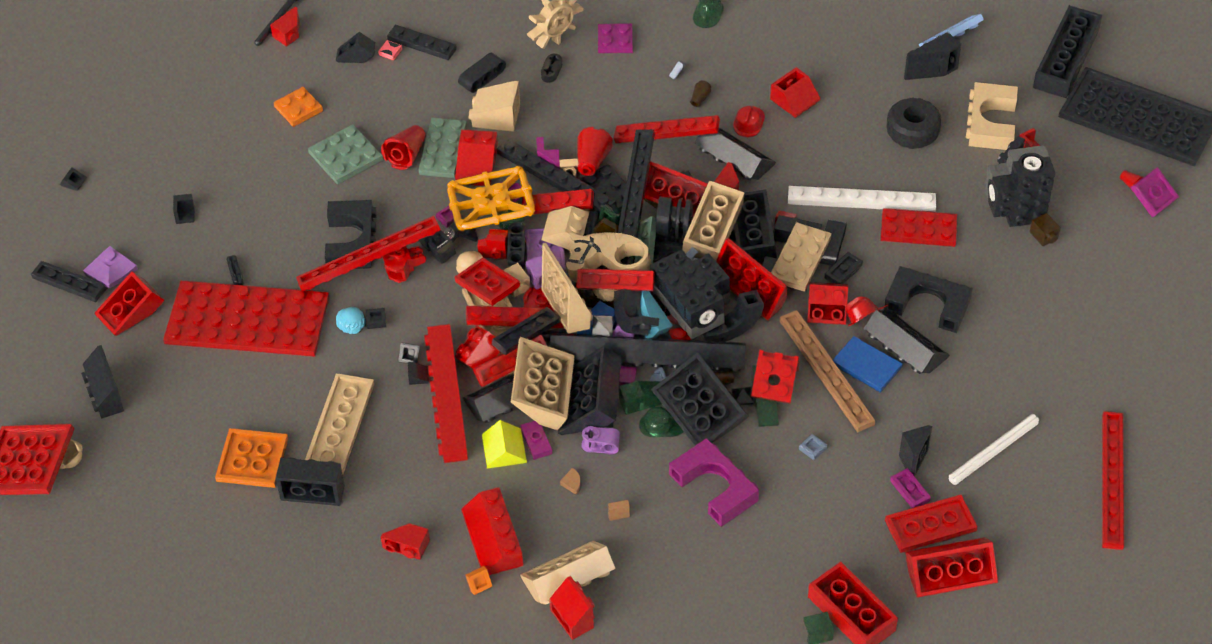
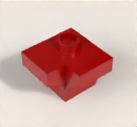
[477,229,508,259]

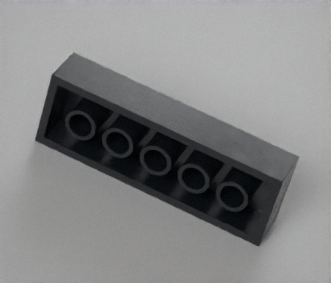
[1033,5,1102,98]

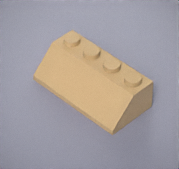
[520,541,615,604]

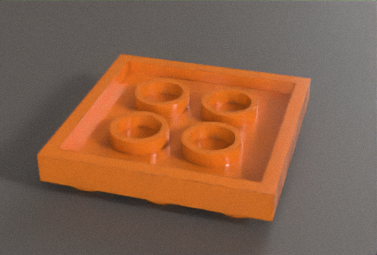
[215,428,288,488]

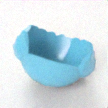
[336,307,366,334]

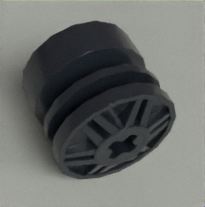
[656,196,694,238]

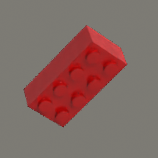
[808,561,898,644]

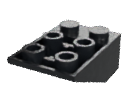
[904,32,961,80]

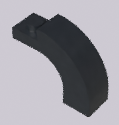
[614,289,659,336]
[703,290,764,342]

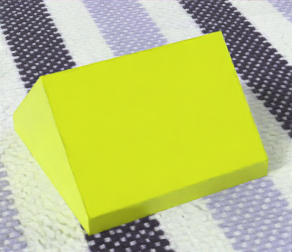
[482,420,527,469]

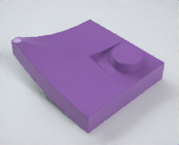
[83,246,138,288]

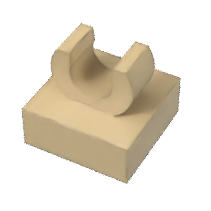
[560,159,578,177]

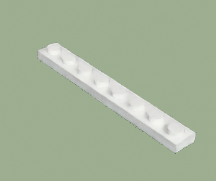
[788,186,936,212]

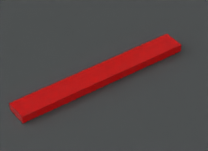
[1102,411,1124,550]

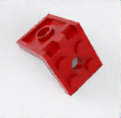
[751,350,800,404]

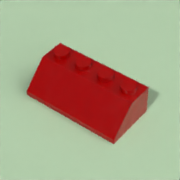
[644,161,708,217]
[461,487,523,575]
[905,537,998,597]

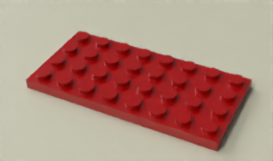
[163,280,329,357]

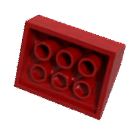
[716,238,787,320]

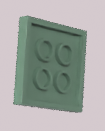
[308,124,383,185]

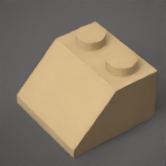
[541,206,589,250]

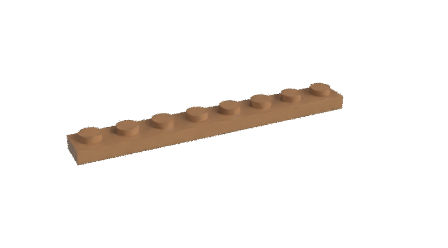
[780,310,875,433]

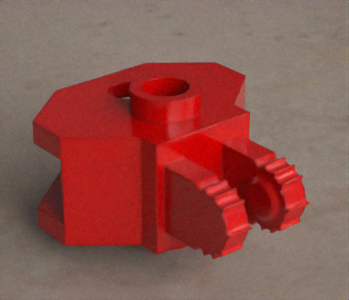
[382,246,427,283]

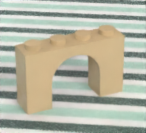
[966,82,1018,150]

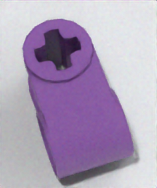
[581,426,620,455]

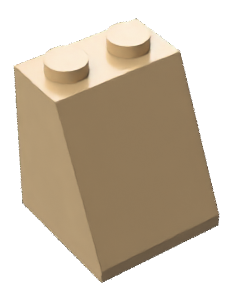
[469,81,520,131]

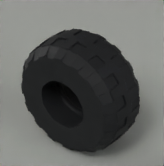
[887,97,941,149]

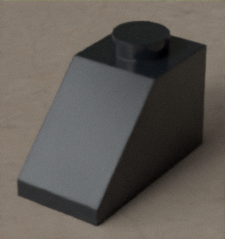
[336,32,376,63]

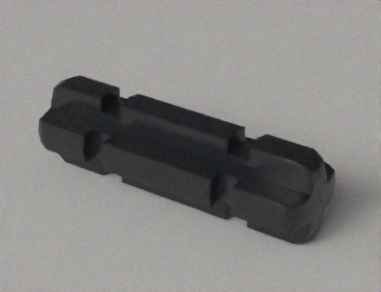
[226,255,244,285]

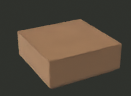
[608,500,630,521]

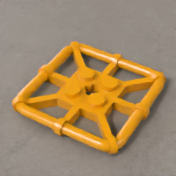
[447,166,535,231]

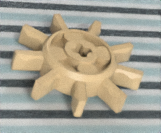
[527,0,584,49]

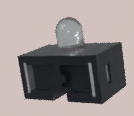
[419,228,456,264]

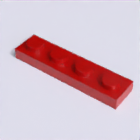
[522,189,594,214]
[576,269,655,291]
[473,335,547,387]

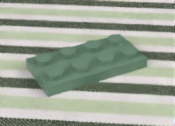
[419,118,467,178]

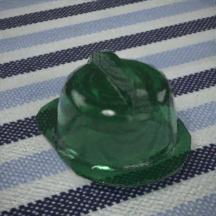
[693,0,724,28]
[639,407,684,438]

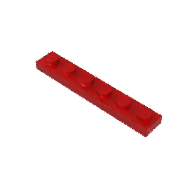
[613,115,720,144]
[466,306,565,328]

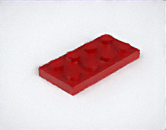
[880,208,957,247]
[885,495,978,553]

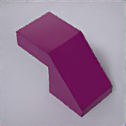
[536,137,560,168]

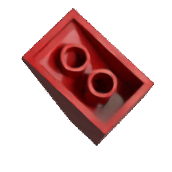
[455,129,498,186]
[94,271,165,336]

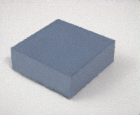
[799,434,827,460]

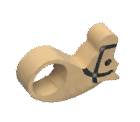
[566,233,652,282]

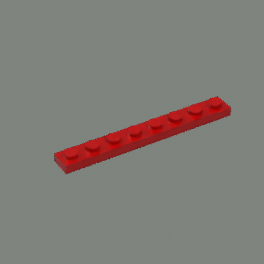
[296,216,441,292]

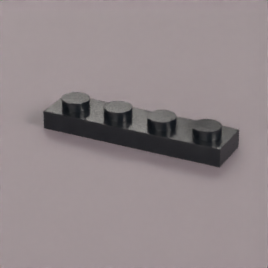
[387,24,457,61]
[31,261,106,302]
[492,307,561,355]

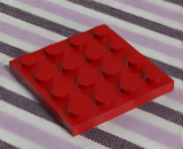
[0,424,75,495]

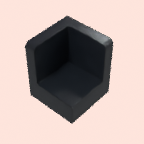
[173,194,195,224]

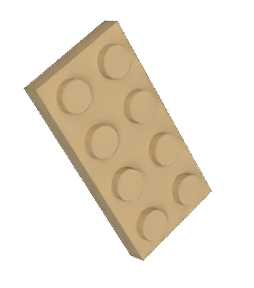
[771,222,832,292]

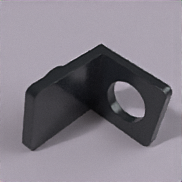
[444,222,478,243]

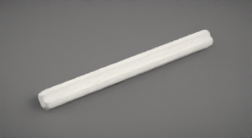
[948,414,1039,485]

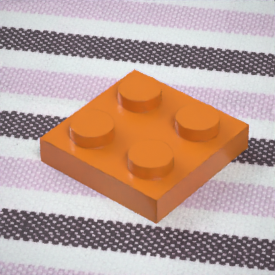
[274,87,323,127]

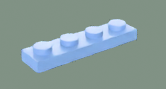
[919,14,984,46]

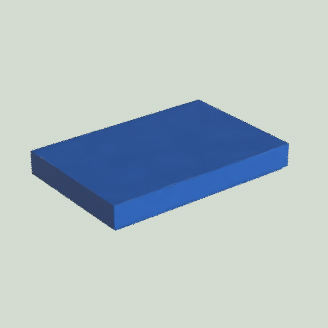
[833,336,902,393]

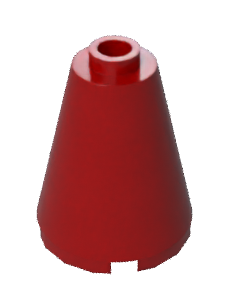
[381,125,426,170]
[577,127,613,176]

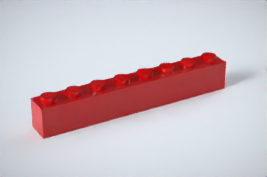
[424,324,468,463]

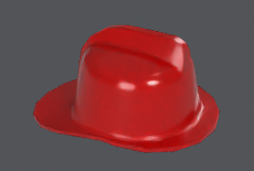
[733,106,765,137]
[845,297,888,326]

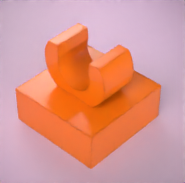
[465,566,492,595]

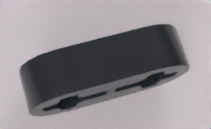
[541,53,562,83]

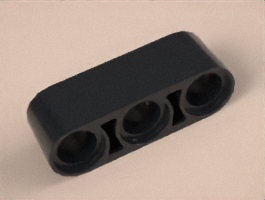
[458,52,506,93]
[819,219,847,266]
[507,222,526,271]

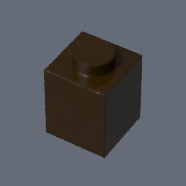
[1030,213,1061,246]

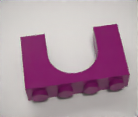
[669,438,759,527]

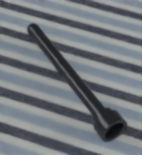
[254,0,298,46]

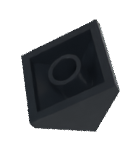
[899,425,933,477]

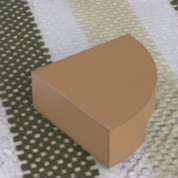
[560,468,580,495]

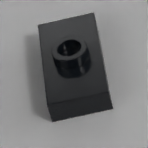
[824,252,863,284]

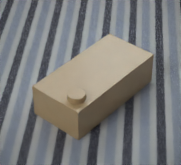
[683,181,744,261]

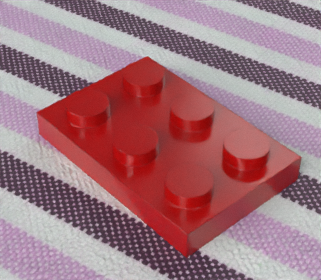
[454,257,521,306]

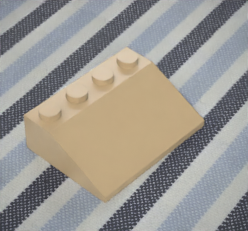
[542,243,592,333]
[511,337,574,431]

